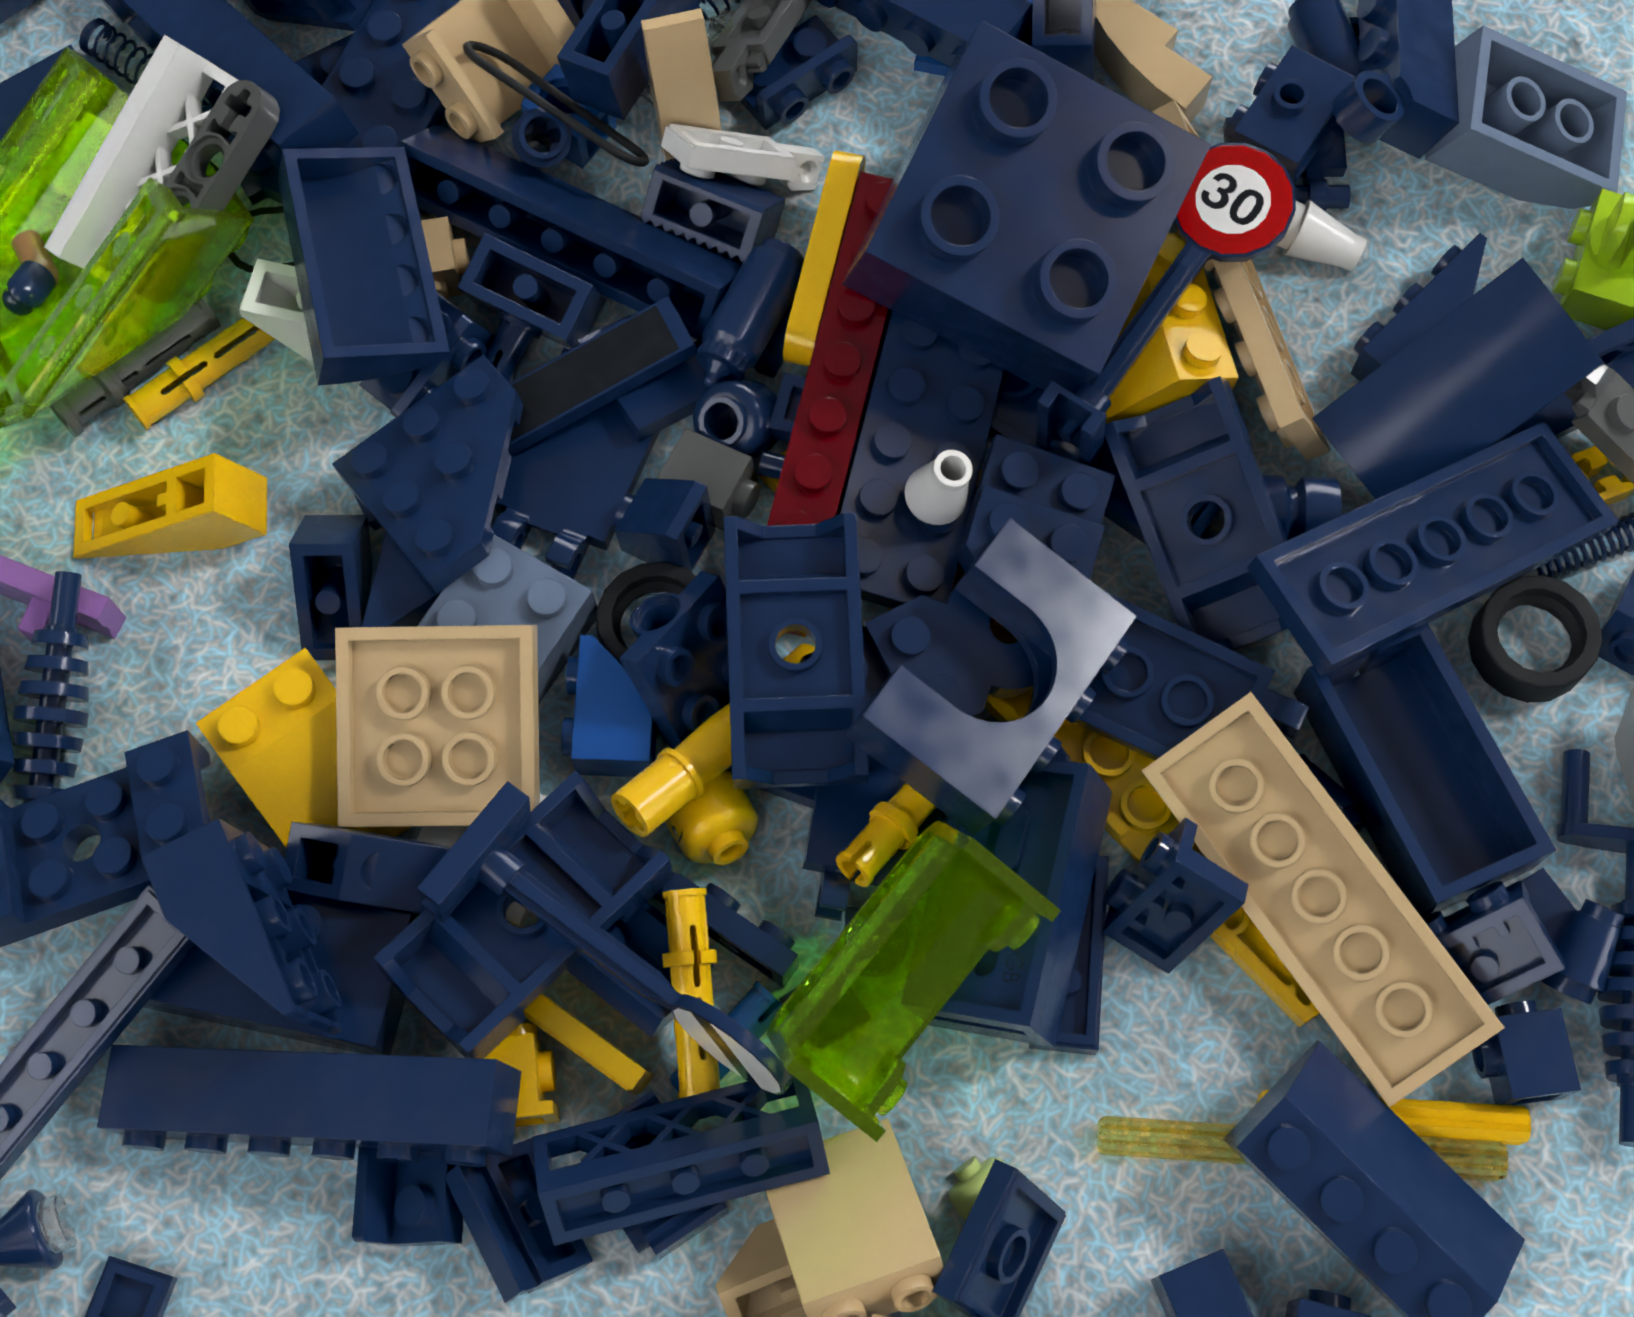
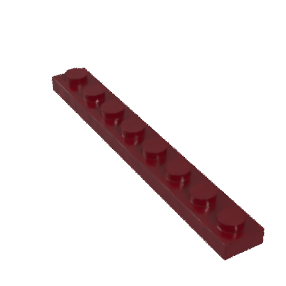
[767,171,894,638]

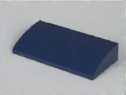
[278,147,450,386]
[1312,258,1604,500]

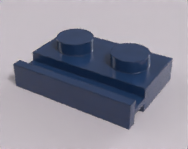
[443,1138,593,1303]

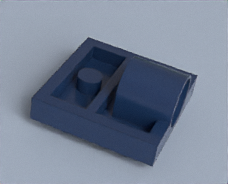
[619,571,730,749]

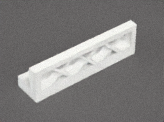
[44,35,240,297]

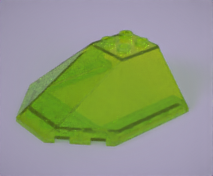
[0,47,254,429]

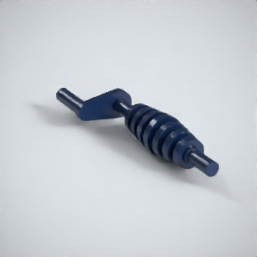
[12,571,89,804]
[1557,749,1634,1147]

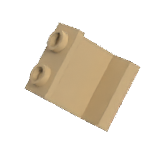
[402,0,575,143]
[765,1118,943,1317]

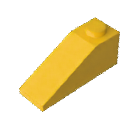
[73,453,267,559]

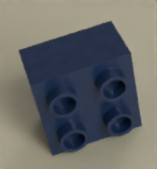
[842,20,1211,392]

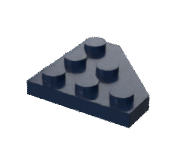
[332,355,524,594]

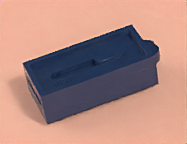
[902,746,1112,1048]

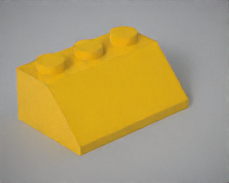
[1105,233,1239,424]

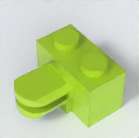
[1552,188,1634,330]

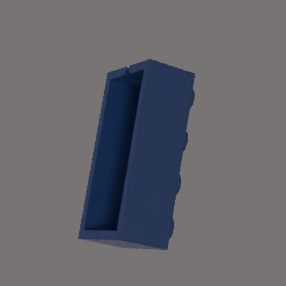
[1293,623,1556,917]

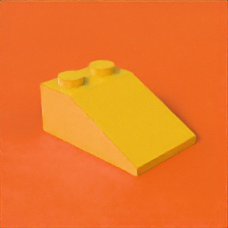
[196,647,411,848]

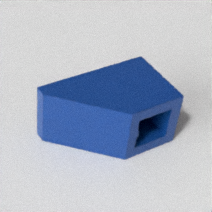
[561,635,657,777]

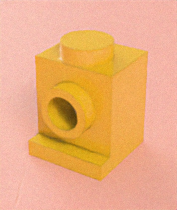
[484,1023,561,1127]

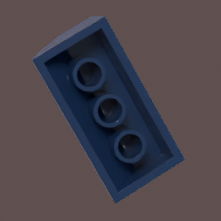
[1223,1040,1525,1317]

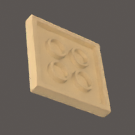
[335,625,540,827]

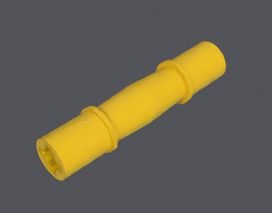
[611,643,815,837]

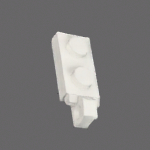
[661,123,825,191]

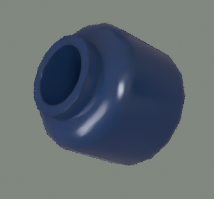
[693,379,778,458]

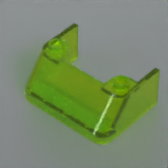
[767,821,1061,1142]

